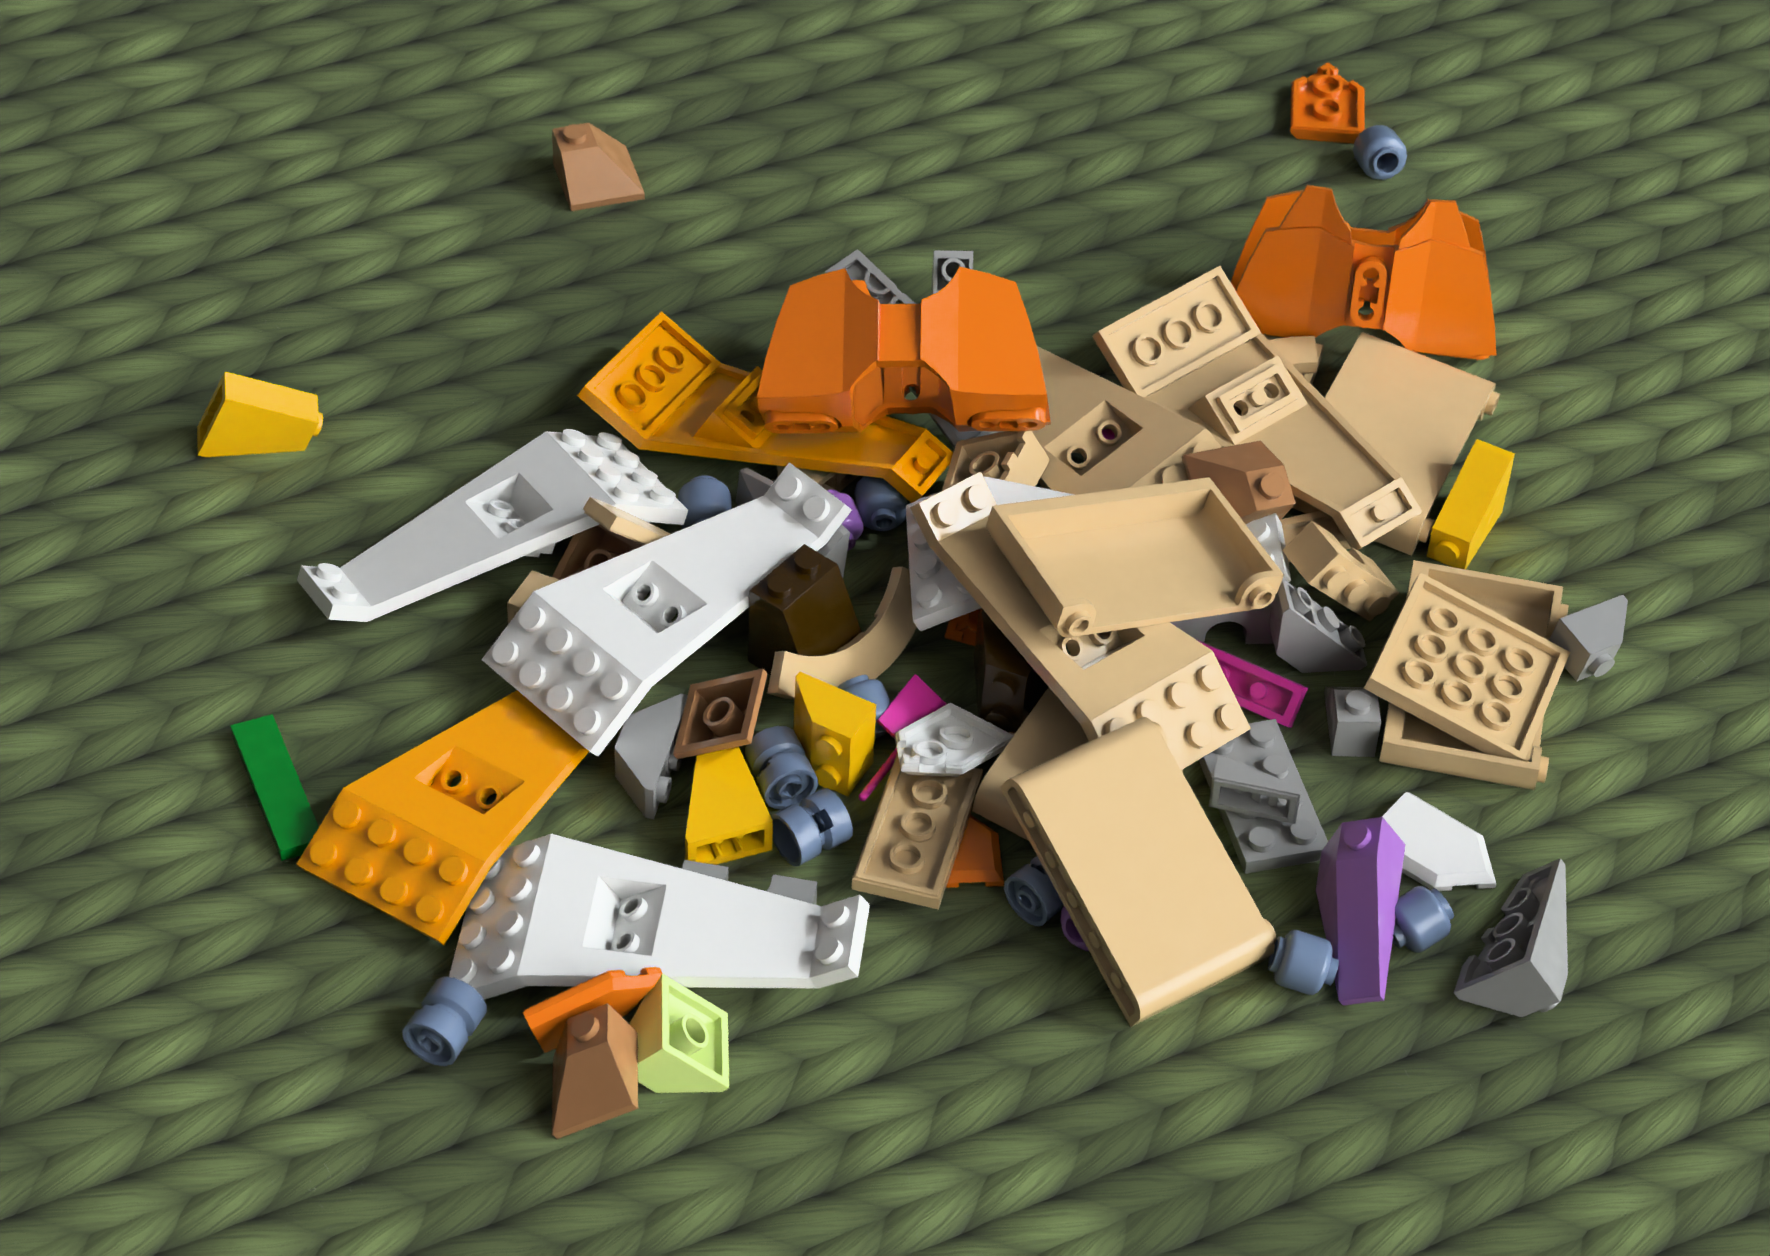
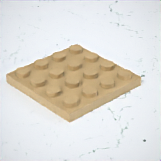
[1364,572,1570,761]

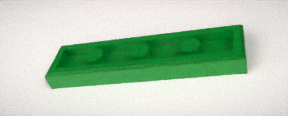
[230,714,319,861]

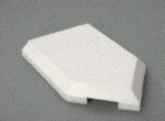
[895,703,1014,777]
[1382,792,1496,891]

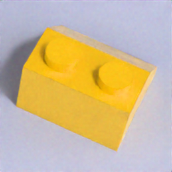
[794,671,876,796]

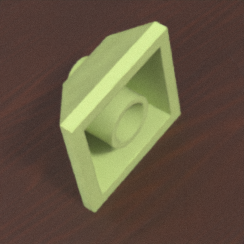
[629,974,729,1093]

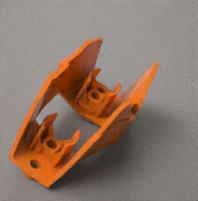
[1230,185,1496,360]
[757,266,1051,433]

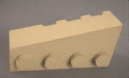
[942,431,1050,491]

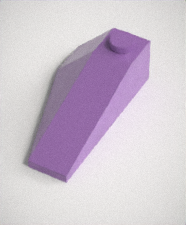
[1316,817,1405,1005]

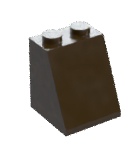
[748,544,862,675]
[974,608,1048,733]

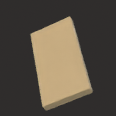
[851,753,983,910]

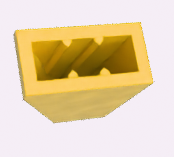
[197,371,323,457]
[1427,439,1515,569]
[685,746,773,865]

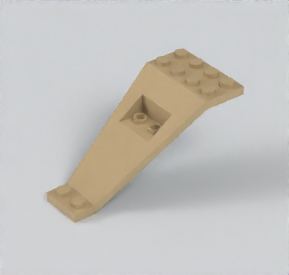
[1092,266,1423,550]
[1032,346,1222,495]
[910,472,1251,770]

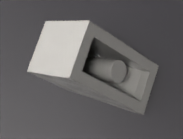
[1549,595,1628,682]
[1324,687,1381,757]

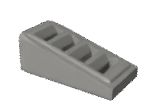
[1209,755,1302,824]

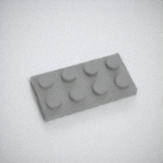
[1199,719,1328,874]

